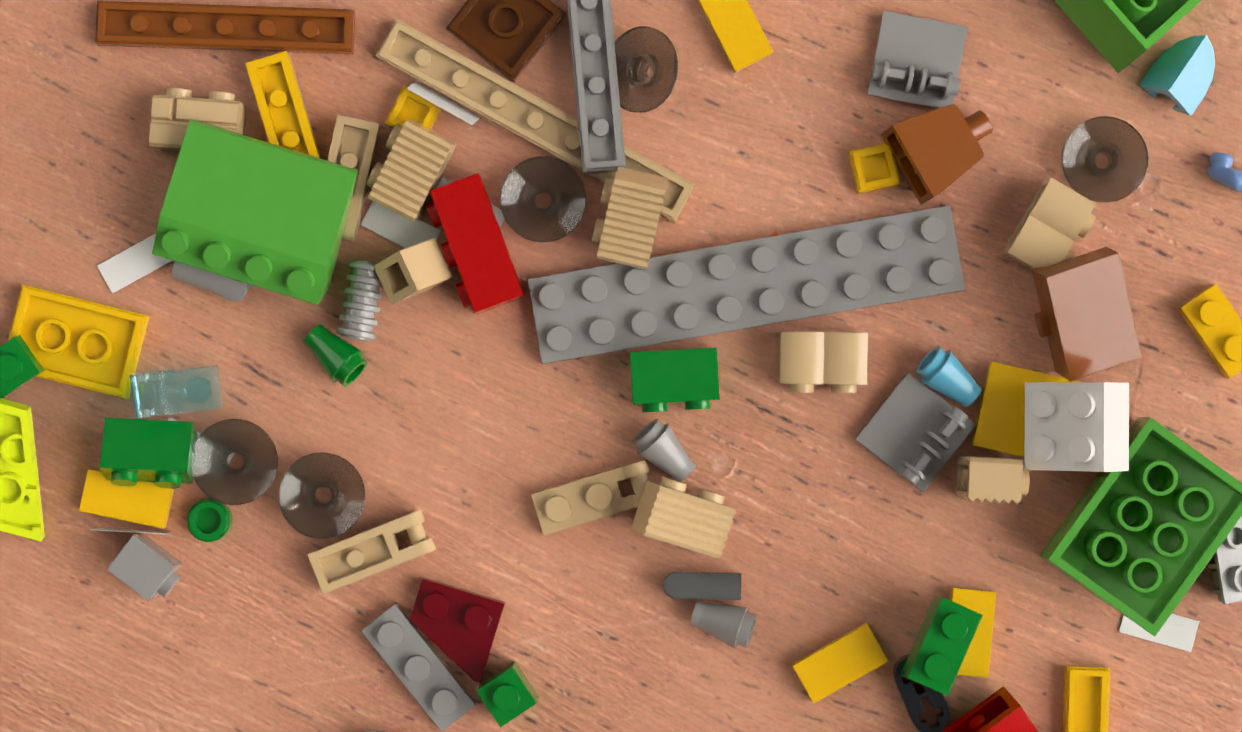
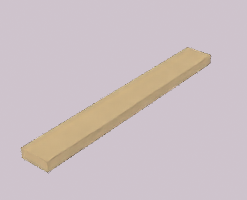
[376,19,696,223]

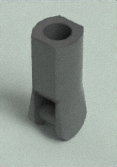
[663,572,741,601]

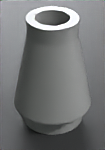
[633,419,696,482]
[690,601,757,649]

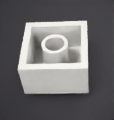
[1024,382,1129,472]

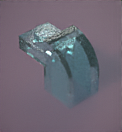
[130,365,223,419]

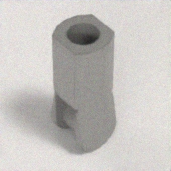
[172,261,253,302]

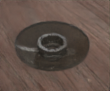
[615,26,678,113]
[1061,116,1149,203]
[500,156,586,243]
[191,419,278,505]
[279,452,366,539]

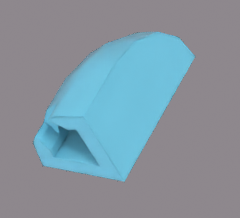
[1139,35,1215,116]

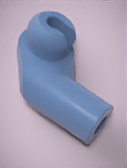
[1206,153,1242,192]

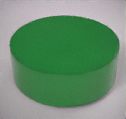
[187,498,232,542]

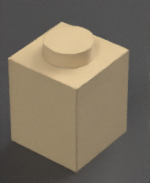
[373,238,453,305]

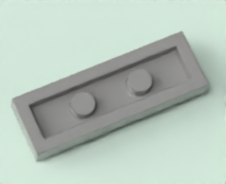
[361,603,476,732]

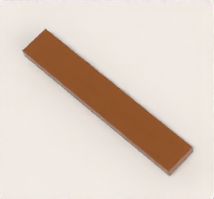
[95,1,355,55]

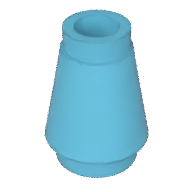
[916,346,982,407]

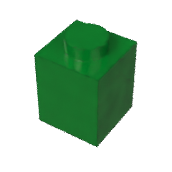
[477,661,539,728]

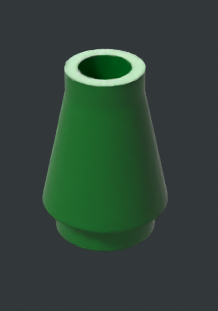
[304,324,367,387]

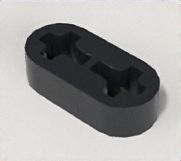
[893,654,951,732]

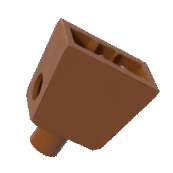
[880,104,993,205]

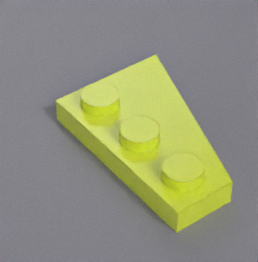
[0,398,45,542]

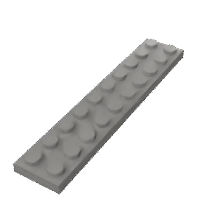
[528,205,965,364]

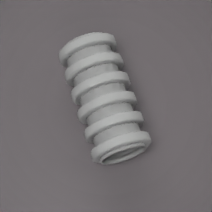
[337,259,383,341]

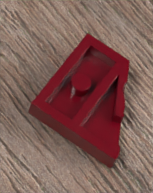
[410,577,505,683]

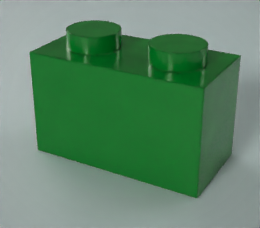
[630,347,720,413]
[99,417,198,489]
[900,595,983,696]

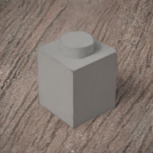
[107,533,183,601]

